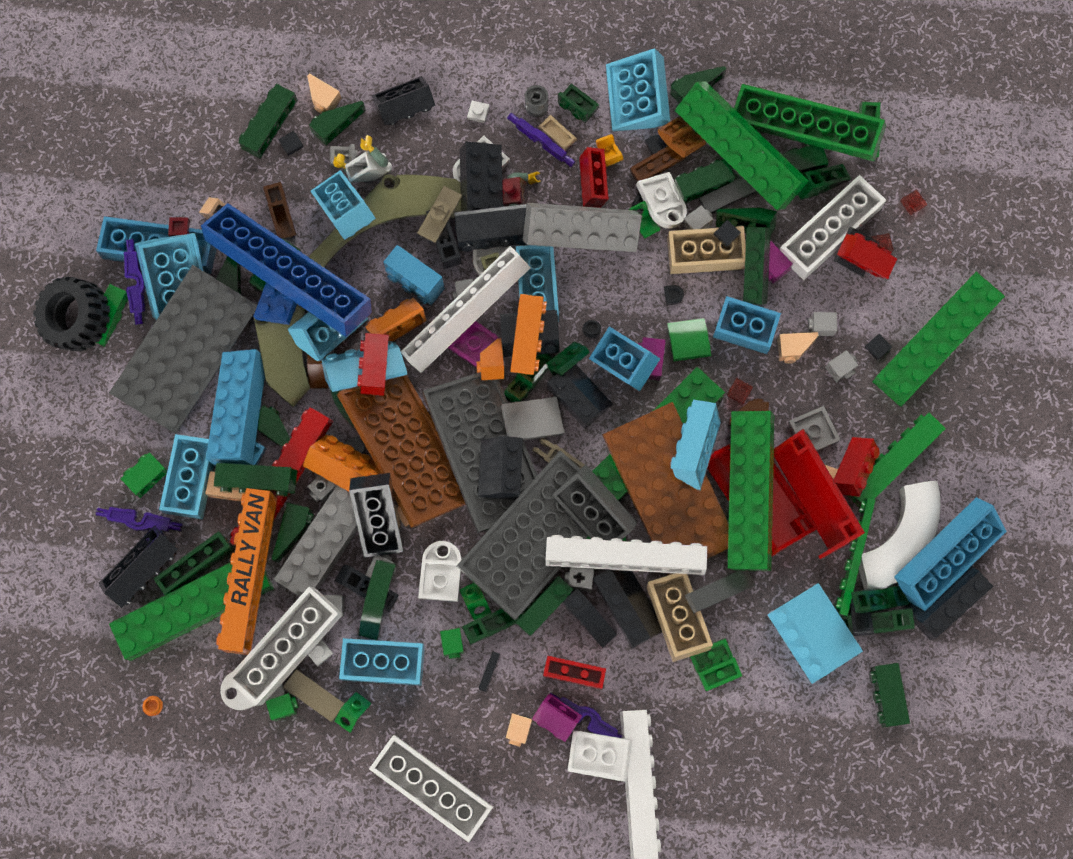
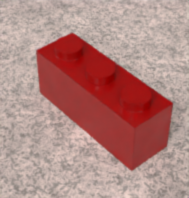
[579,147,609,208]
[837,233,897,279]
[357,333,389,396]
[834,437,880,497]
[543,656,606,690]

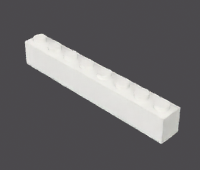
[401,246,531,373]
[546,535,707,575]
[620,710,661,859]

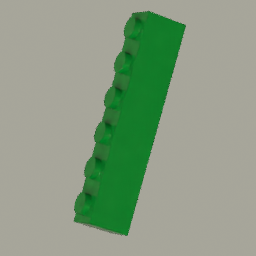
[847,413,946,507]

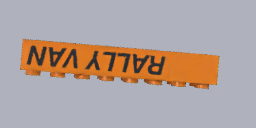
[216,488,277,655]

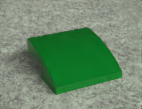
[667,318,711,361]
[690,638,742,692]

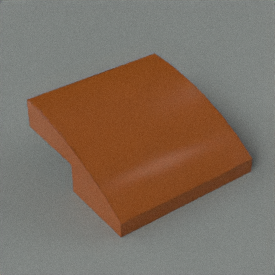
[658,116,706,158]

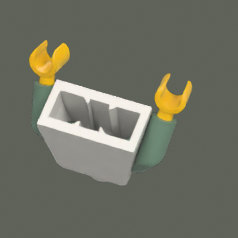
[333,135,392,183]

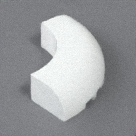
[859,481,941,591]

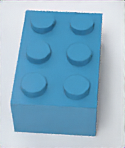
[383,245,445,306]
[713,296,781,354]
[589,327,660,391]

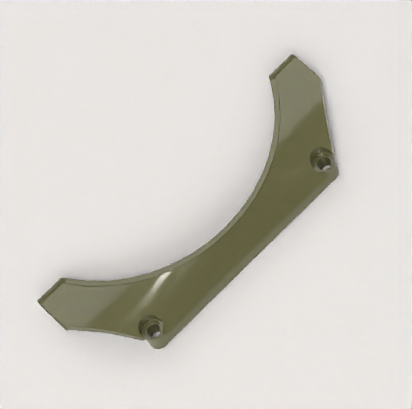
[253,174,461,407]

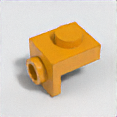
[596,134,623,166]

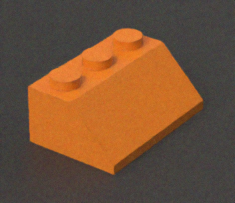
[365,297,427,342]

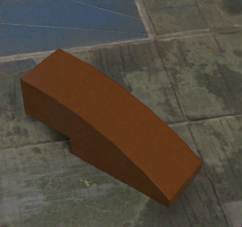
[263,182,296,239]

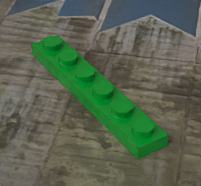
[835,498,876,616]

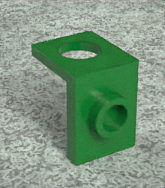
[629,201,660,239]
[459,583,492,620]
[335,692,371,733]

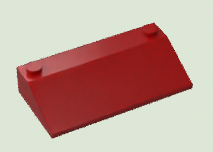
[774,429,865,559]
[707,444,818,557]

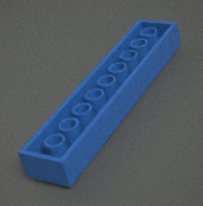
[201,203,372,337]

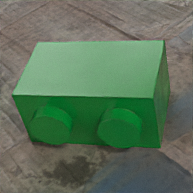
[120,452,168,498]

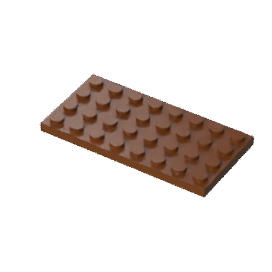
[337,375,466,528]
[602,402,729,576]

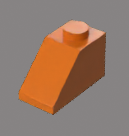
[476,338,504,380]

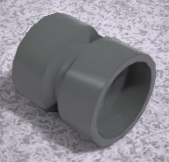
[525,85,548,118]

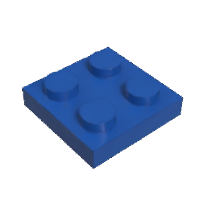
[253,283,297,325]

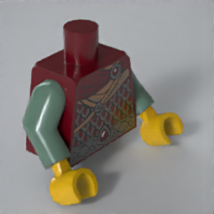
[503,171,541,207]

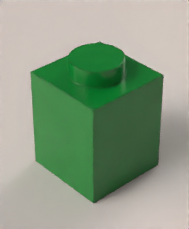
[440,628,464,659]
[266,693,299,721]

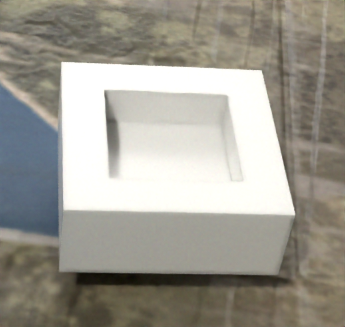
[467,101,489,123]
[308,639,334,666]

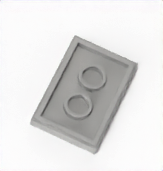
[501,397,565,440]

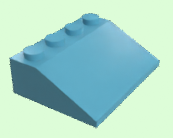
[606,48,671,131]
[135,233,204,320]
[768,583,863,684]

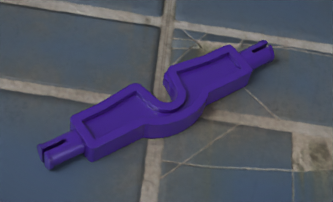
[507,113,576,168]
[123,239,146,325]
[96,507,183,532]
[550,692,622,738]

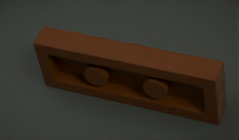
[630,146,686,182]

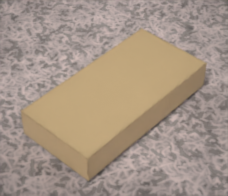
[538,115,577,151]

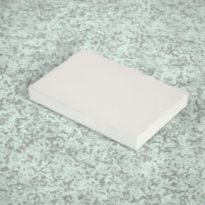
[568,730,632,782]

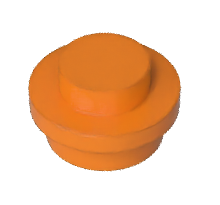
[142,696,163,716]

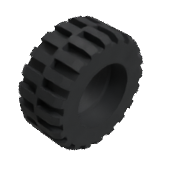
[33,276,110,351]

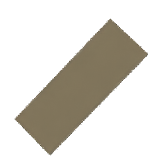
[417,186,462,243]
[283,669,345,722]

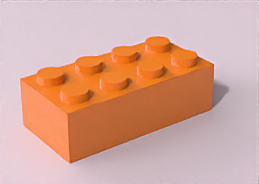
[510,294,547,375]
[303,435,381,491]

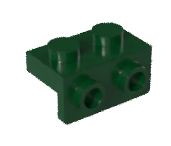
[557,83,599,123]
[546,341,590,377]

